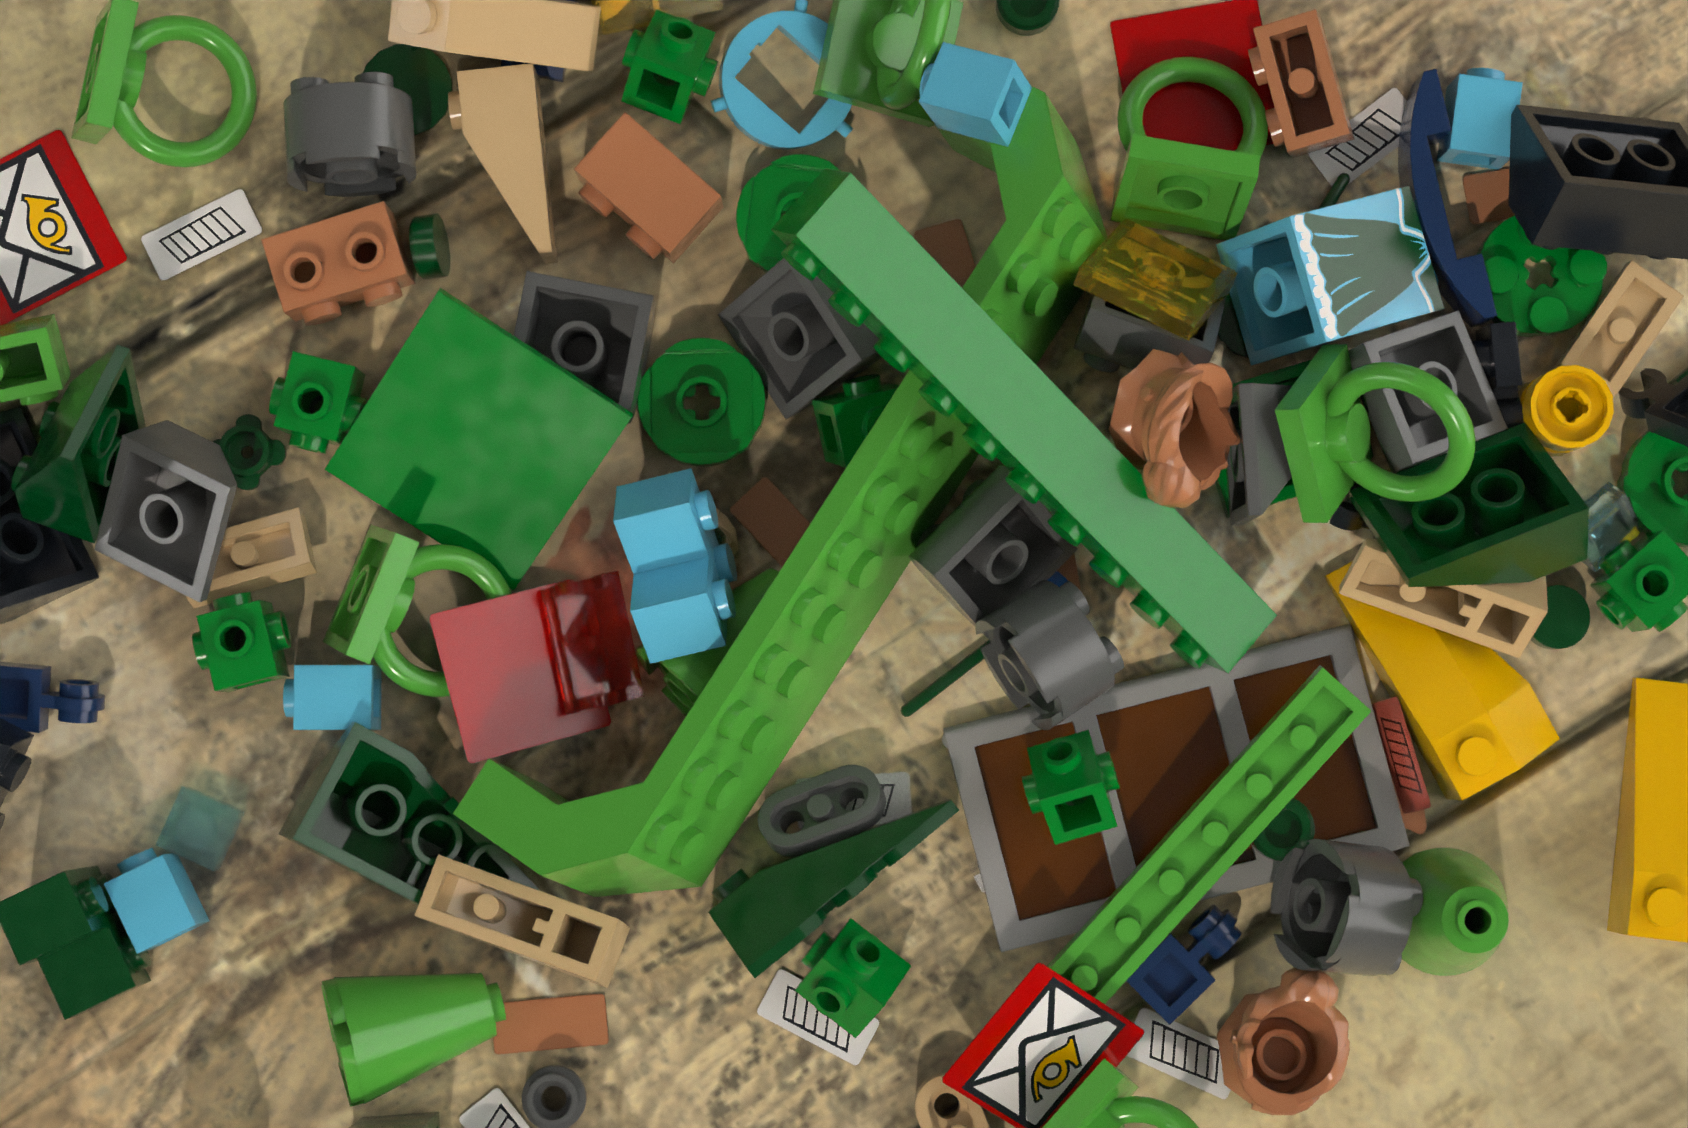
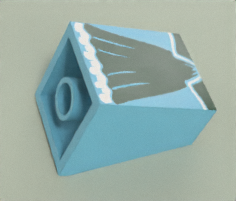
[1216,186,1445,366]

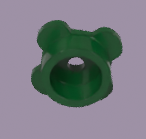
[213,414,287,491]

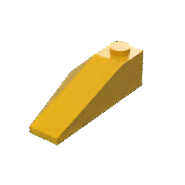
[1324,561,1560,800]
[1607,678,1688,943]

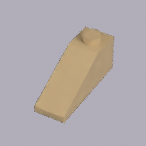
[388,0,601,71]
[448,64,558,264]
[1339,538,1548,658]
[414,855,630,988]

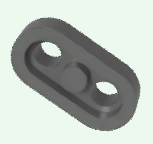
[758,765,886,857]

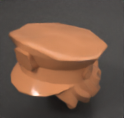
[1109,349,1241,508]
[1217,967,1350,1115]

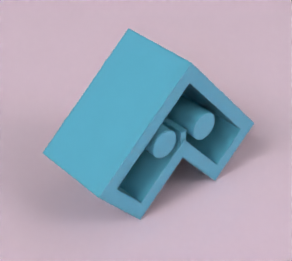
[613,468,737,664]

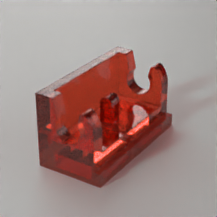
[540,571,645,715]

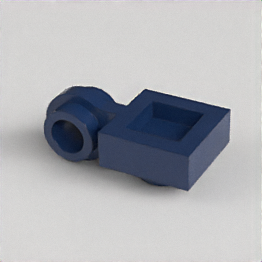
[0,661,105,733]
[1127,905,1242,1025]

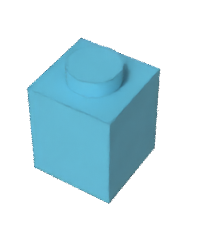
[919,42,1032,147]
[1437,68,1523,170]
[283,665,382,730]
[104,848,210,954]

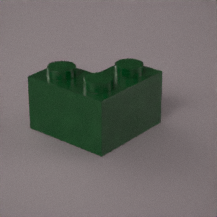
[0,865,151,1020]

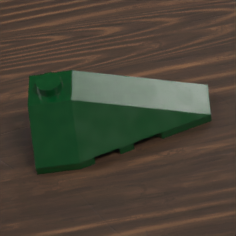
[279,722,540,956]
[708,799,959,978]

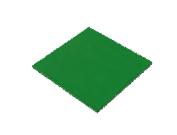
[324,288,633,590]

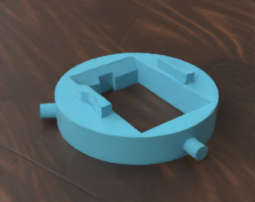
[711,0,853,150]

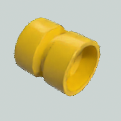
[1518,365,1614,457]

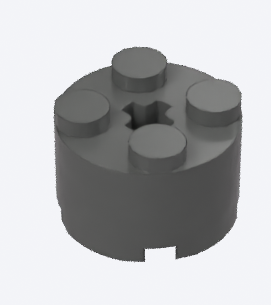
[283,72,416,197]
[975,580,1124,730]
[1271,839,1423,976]

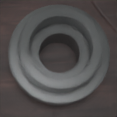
[522,1065,587,1128]

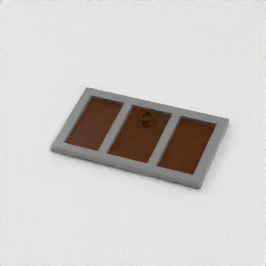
[942,624,1410,952]

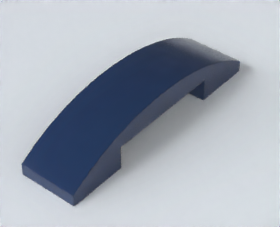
[1398,69,1497,327]

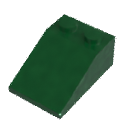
[12,344,146,544]
[1349,423,1589,587]

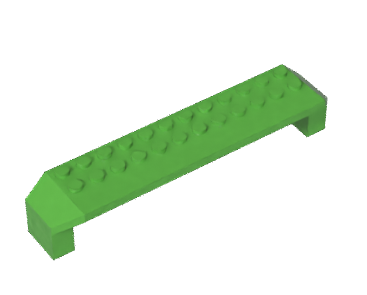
[453,86,1111,897]

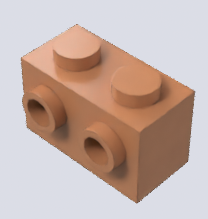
[1248,9,1355,158]
[574,112,724,264]
[261,201,416,326]

